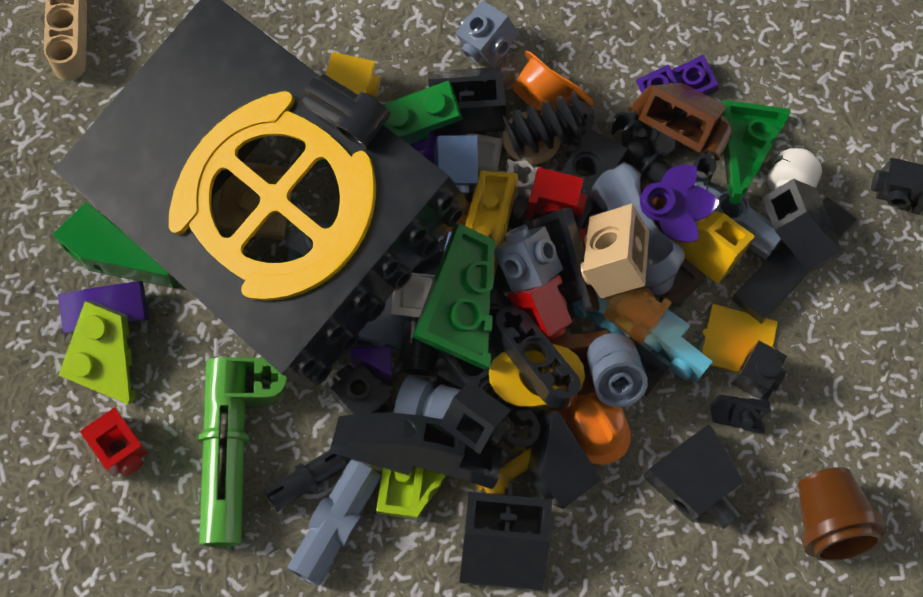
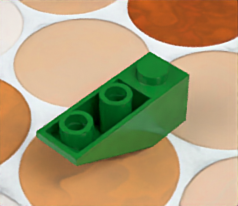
[52,202,177,288]

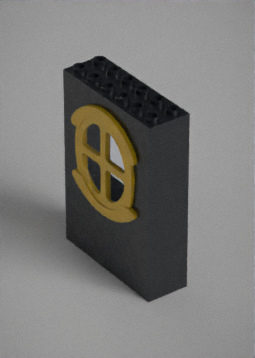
[54,0,469,390]

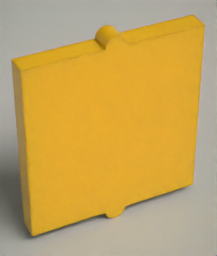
[702,304,778,373]

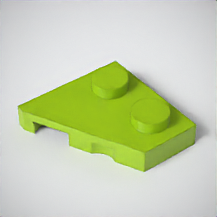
[59,300,135,404]
[376,466,447,520]

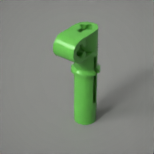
[198,357,287,547]

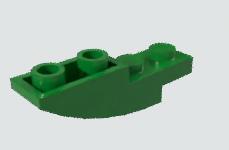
[314,81,462,165]

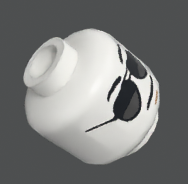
[767,148,822,192]

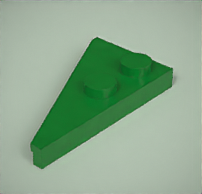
[721,100,791,205]

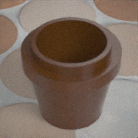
[797,467,887,562]

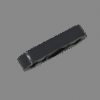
[492,306,581,409]

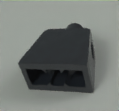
[643,424,743,529]

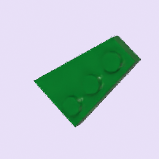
[412,223,495,370]

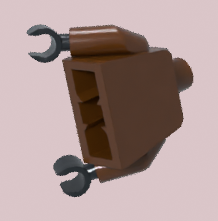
[611,83,732,186]

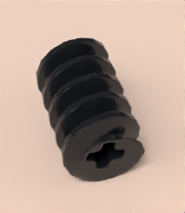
[502,91,586,159]

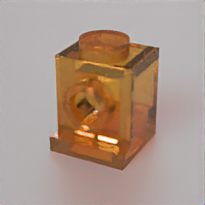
[603,286,672,345]

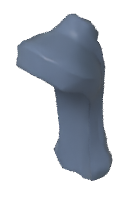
[591,163,685,295]

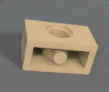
[581,203,649,298]

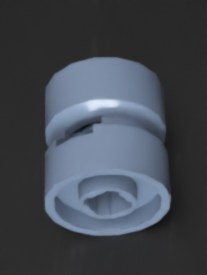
[586,333,648,407]
[394,375,461,419]

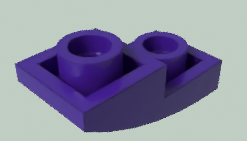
[636,55,719,95]
[58,281,149,333]

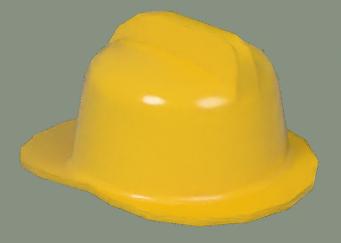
[489,344,585,409]

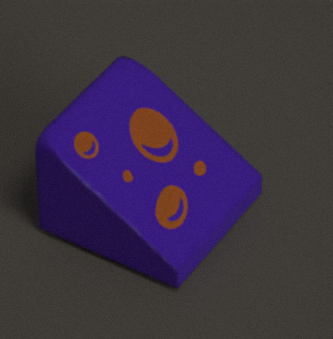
[351,346,392,386]

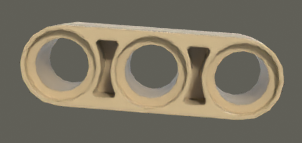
[44,0,87,81]

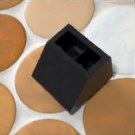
[428,67,506,136]
[459,491,553,592]

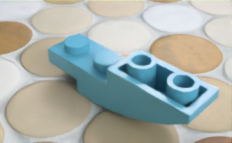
[572,291,713,383]

